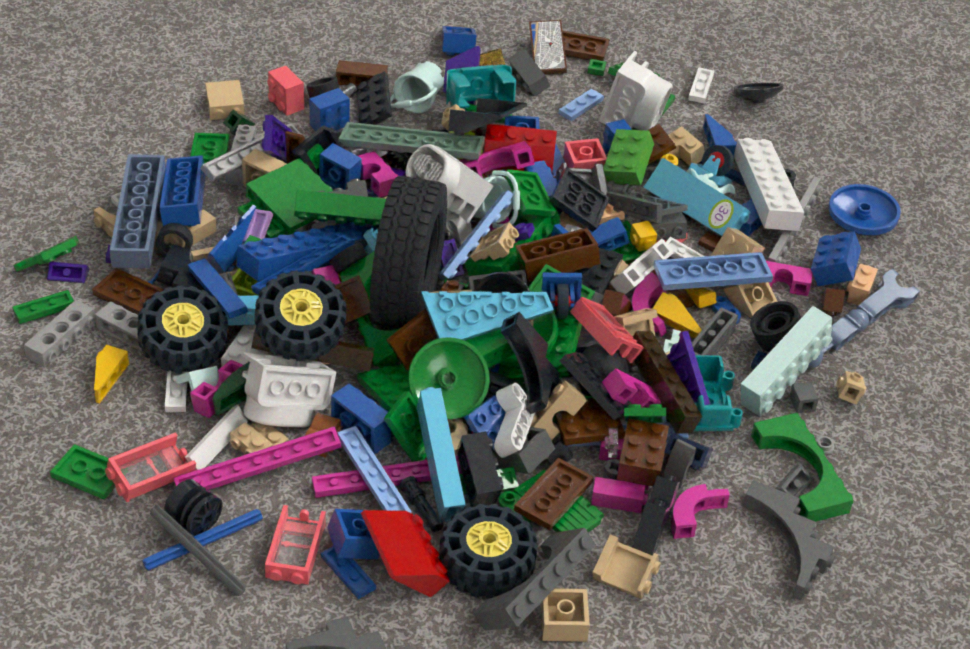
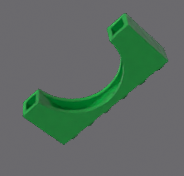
[465,207,560,276]
[339,251,400,368]
[751,413,853,522]

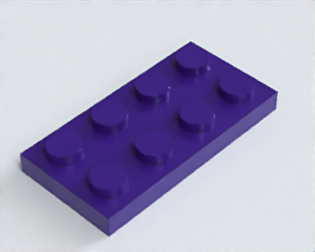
[262,115,292,163]

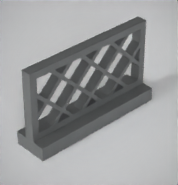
[607,192,688,223]

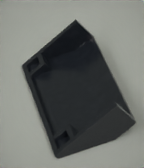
[448,98,527,135]

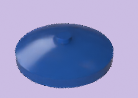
[828,184,901,235]

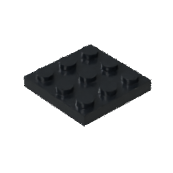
[549,167,610,232]

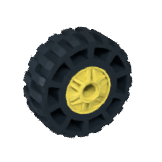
[254,270,346,361]
[137,285,228,374]
[439,504,538,599]

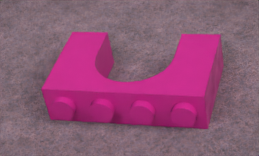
[459,141,535,178]
[591,439,649,513]

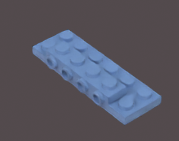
[653,252,773,291]

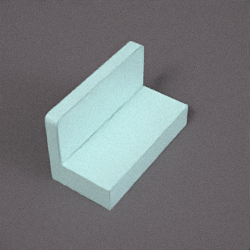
[176,366,219,391]

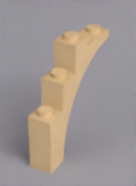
[94,207,217,252]

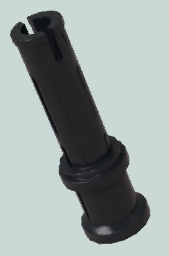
[399,476,444,533]

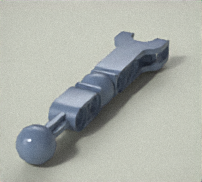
[808,269,920,368]

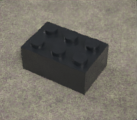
[456,431,504,508]

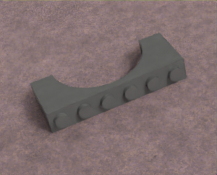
[473,528,596,630]

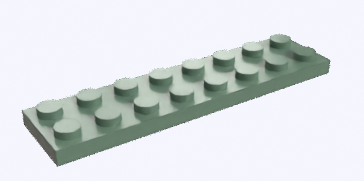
[338,122,485,160]

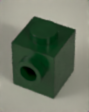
[223,109,255,135]

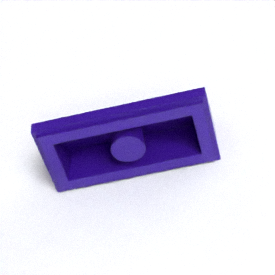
[47,262,89,283]

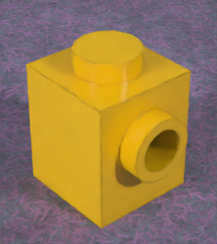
[630,221,657,251]

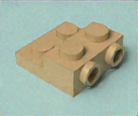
[471,222,519,261]
[230,422,289,455]

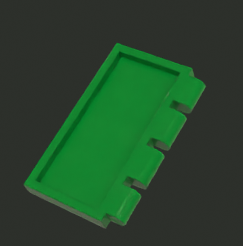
[513,470,604,532]

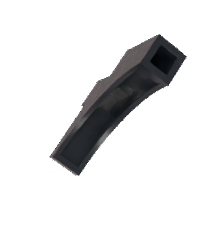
[157,244,207,292]
[501,312,560,414]
[632,473,683,556]

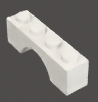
[610,239,674,294]

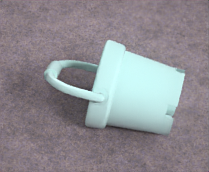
[390,61,444,114]
[473,170,520,228]

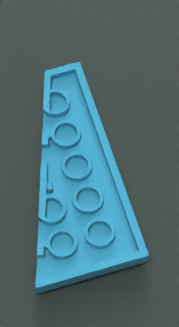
[421,291,554,341]

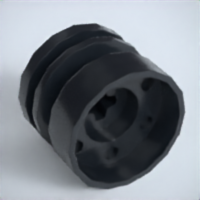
[164,479,223,536]

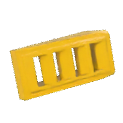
[684,287,716,308]

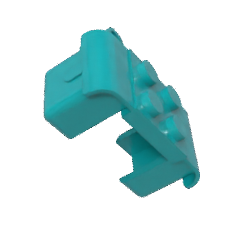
[446,65,516,109]
[694,355,743,431]

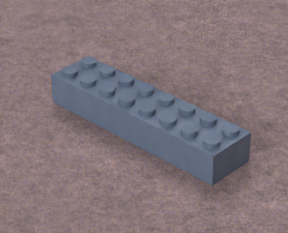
[110,154,166,268]

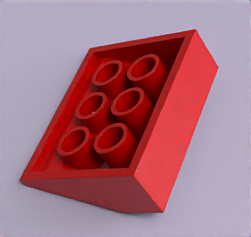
[483,124,557,178]
[361,510,450,597]

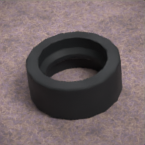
[306,77,340,98]
[156,223,193,257]
[330,242,368,273]

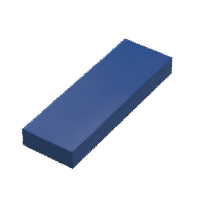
[321,546,376,599]

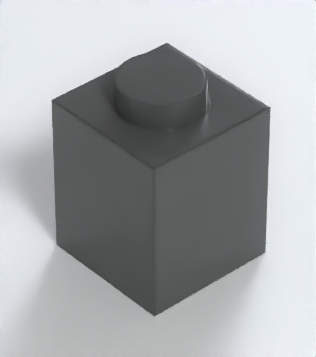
[789,382,819,413]

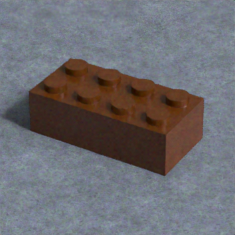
[515,228,601,282]

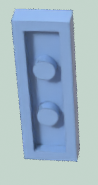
[559,89,604,121]

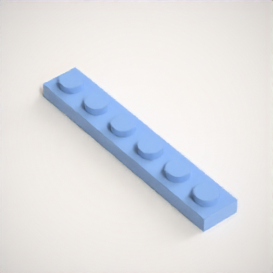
[438,190,513,281]
[337,426,412,513]

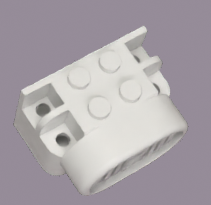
[599,51,673,131]
[406,144,493,223]
[242,352,337,428]

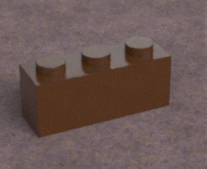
[336,60,388,86]

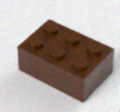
[617,418,669,487]

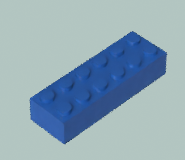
[160,155,206,227]

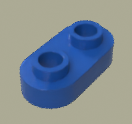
[711,296,741,324]

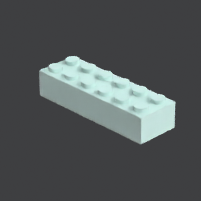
[741,306,833,417]

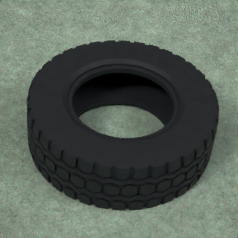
[370,176,448,329]

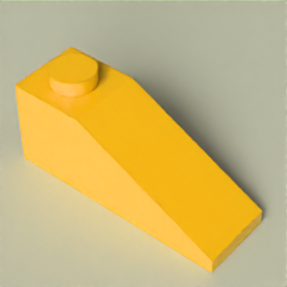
[652,292,702,339]
[94,344,129,404]

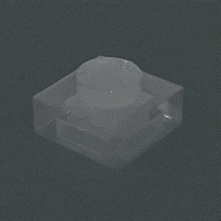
[604,428,618,458]

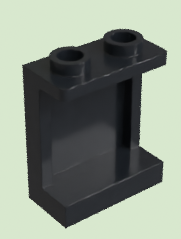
[291,125,345,178]

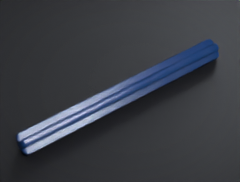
[143,509,263,570]

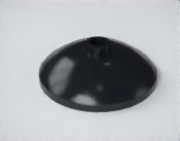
[734,83,783,103]
[476,272,530,293]

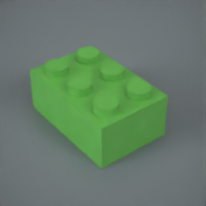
[603,129,654,185]

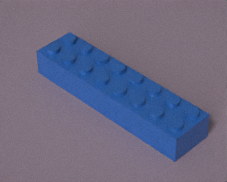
[237,222,379,281]

